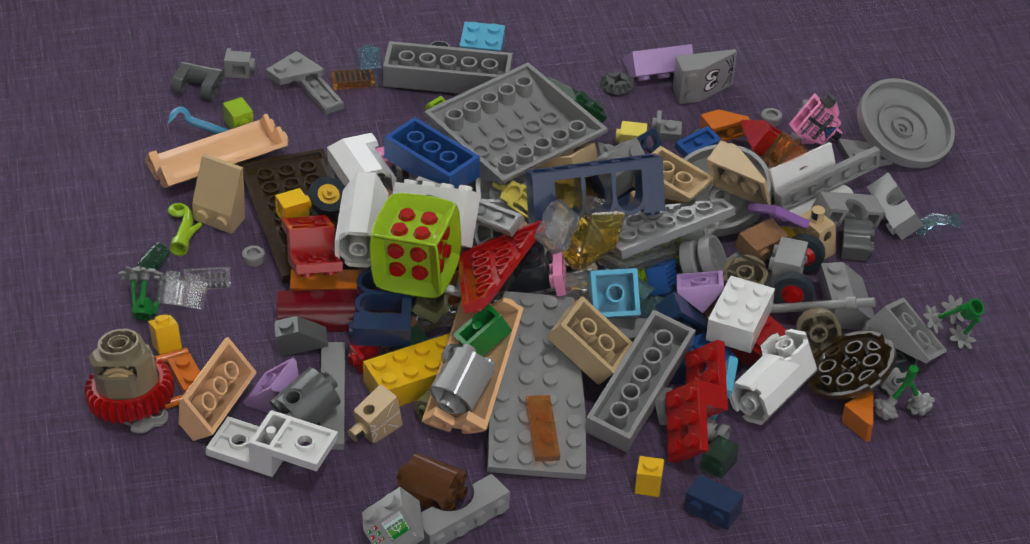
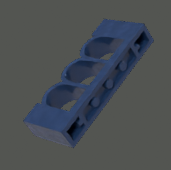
[525,153,665,231]
[349,266,412,347]

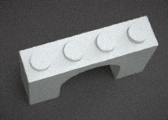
[393,179,481,248]

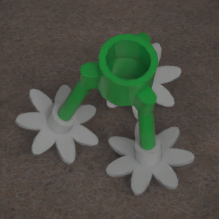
[118,266,181,321]
[923,295,985,350]

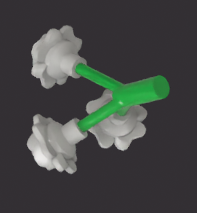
[874,365,935,420]

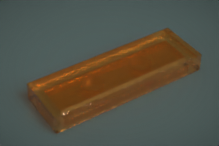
[525,395,560,462]

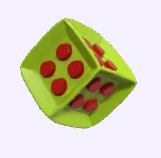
[369,193,461,298]

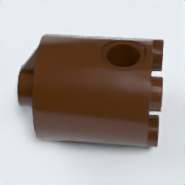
[396,453,468,511]

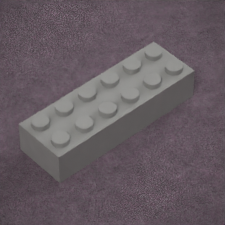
[383,41,513,94]
[585,309,696,453]

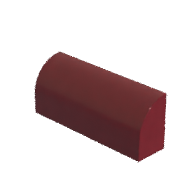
[277,289,370,332]

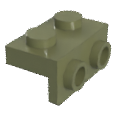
[412,292,450,324]

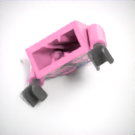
[789,92,842,146]

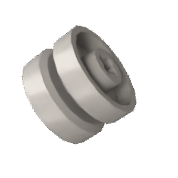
[679,234,727,274]

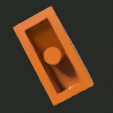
[699,109,750,142]

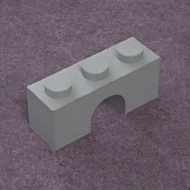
[867,172,924,240]
[811,191,885,229]

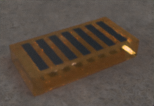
[331,68,375,90]

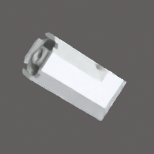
[327,133,396,191]
[335,172,388,268]
[729,329,818,425]

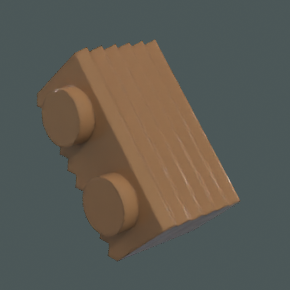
[735,218,789,261]

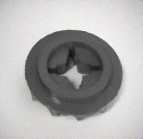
[601,70,634,95]

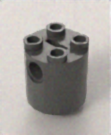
[270,367,341,424]

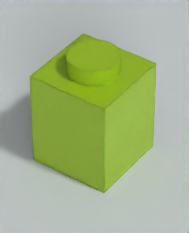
[223,97,253,129]

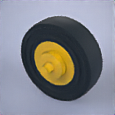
[308,177,345,216]

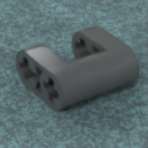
[171,62,224,100]

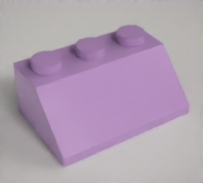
[622,44,693,81]

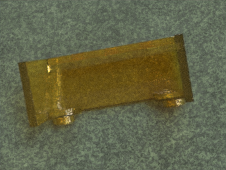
[544,178,625,270]

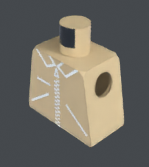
[793,205,836,260]
[348,384,403,443]

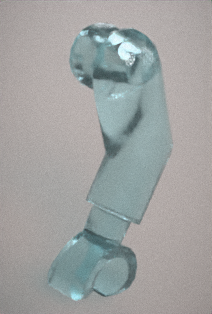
[915,213,963,235]

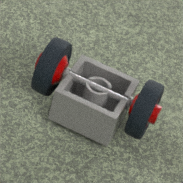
[766,234,825,304]

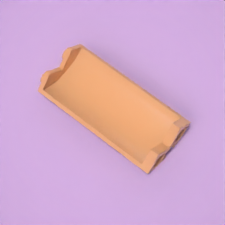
[145,114,289,188]
[422,298,524,434]

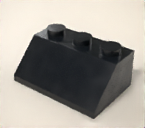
[504,231,551,293]

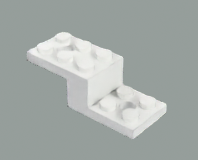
[206,410,338,477]

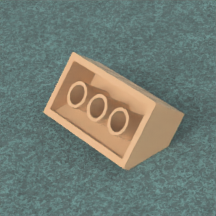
[178,337,257,441]

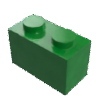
[452,304,512,357]

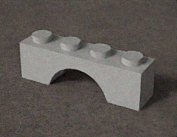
[419,474,510,544]

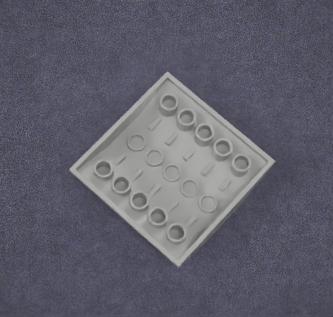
[424,62,608,184]

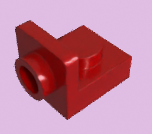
[348,343,380,374]

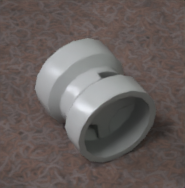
[707,418,731,448]

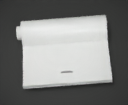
[768,143,853,229]

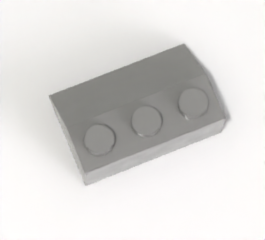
[818,262,875,329]

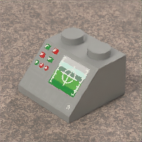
[362,487,424,544]

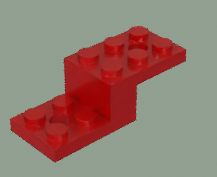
[281,215,343,277]
[666,340,728,464]

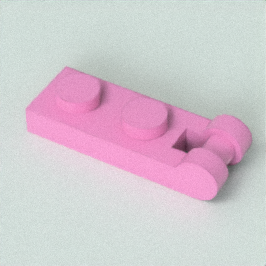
[548,245,566,297]

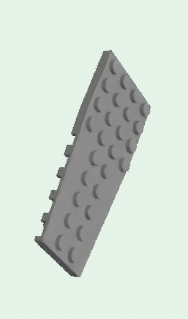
[487,291,586,480]

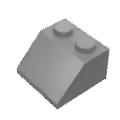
[592,138,645,197]

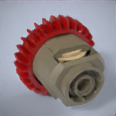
[84,329,175,425]

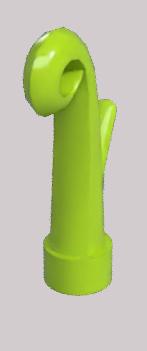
[168,203,202,256]

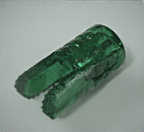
[137,242,170,282]

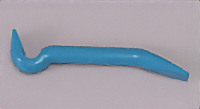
[167,107,229,134]

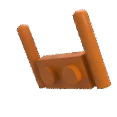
[155,347,200,410]

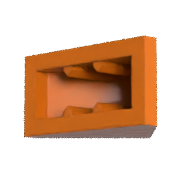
[841,391,873,442]

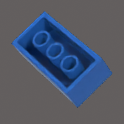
[384,117,480,189]

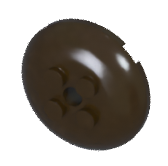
[806,331,896,401]

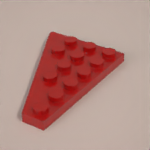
[458,220,544,314]

